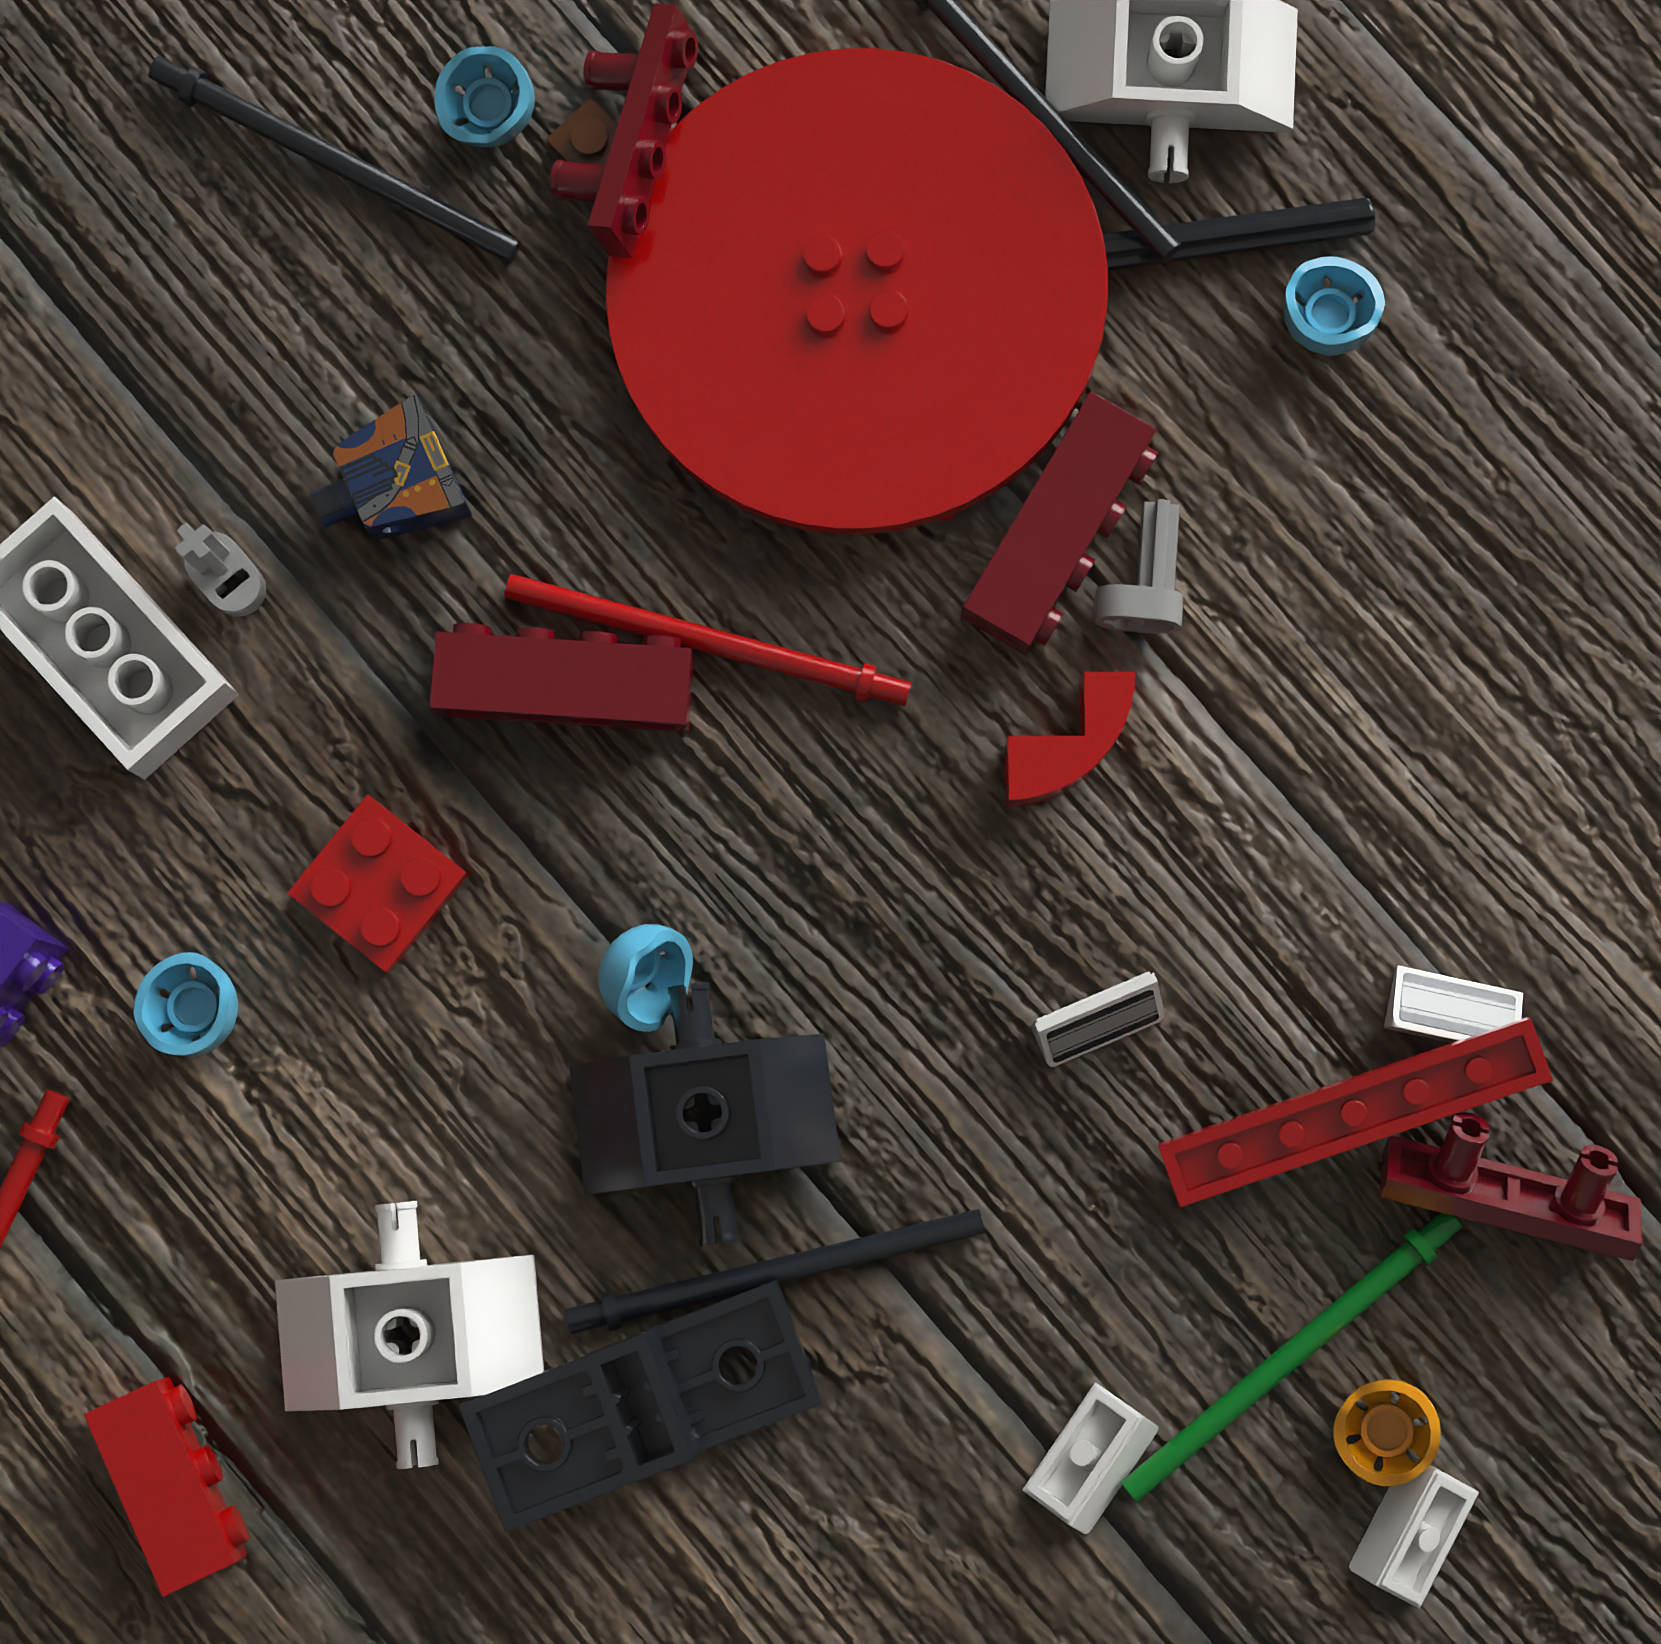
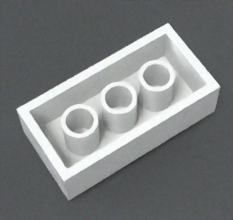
[0,496,239,780]

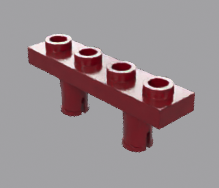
[550,3,698,258]
[1380,1112,1642,1262]

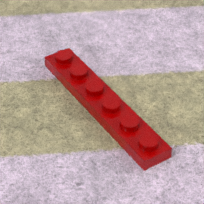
[1158,1017,1554,1207]

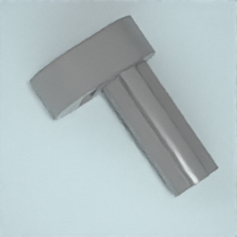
[1094,499,1183,634]
[175,523,266,617]

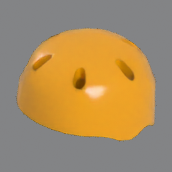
[1333,1379,1441,1486]

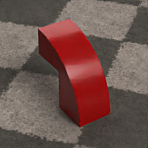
[1004,672,1135,808]

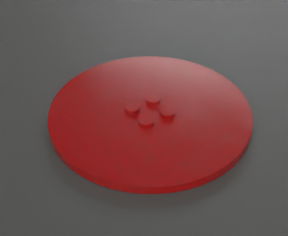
[606,48,1108,534]

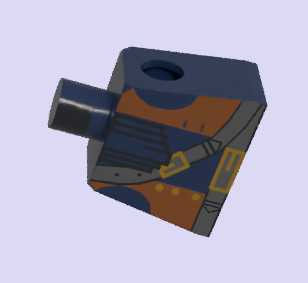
[310,394,472,540]

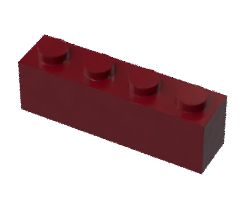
[961,391,1159,656]
[430,623,694,733]

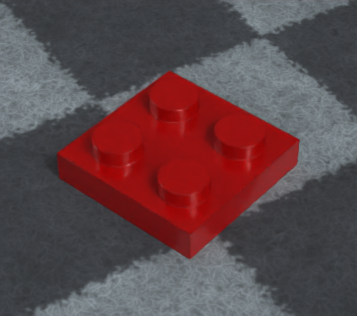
[287,794,469,974]

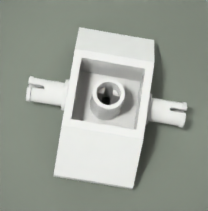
[1045,0,1298,183]
[275,1201,544,1469]

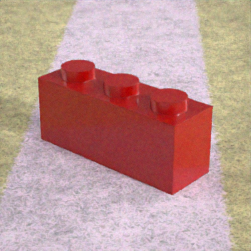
[84,1376,249,1597]

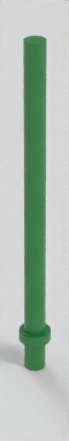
[1120,1212,1463,1502]

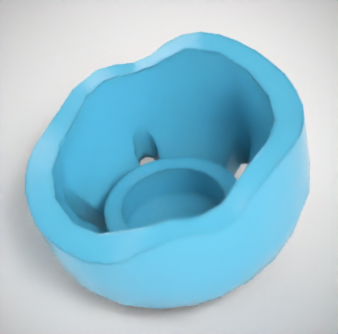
[434,46,535,147]
[1283,256,1385,356]
[598,924,693,1032]
[134,952,238,1057]

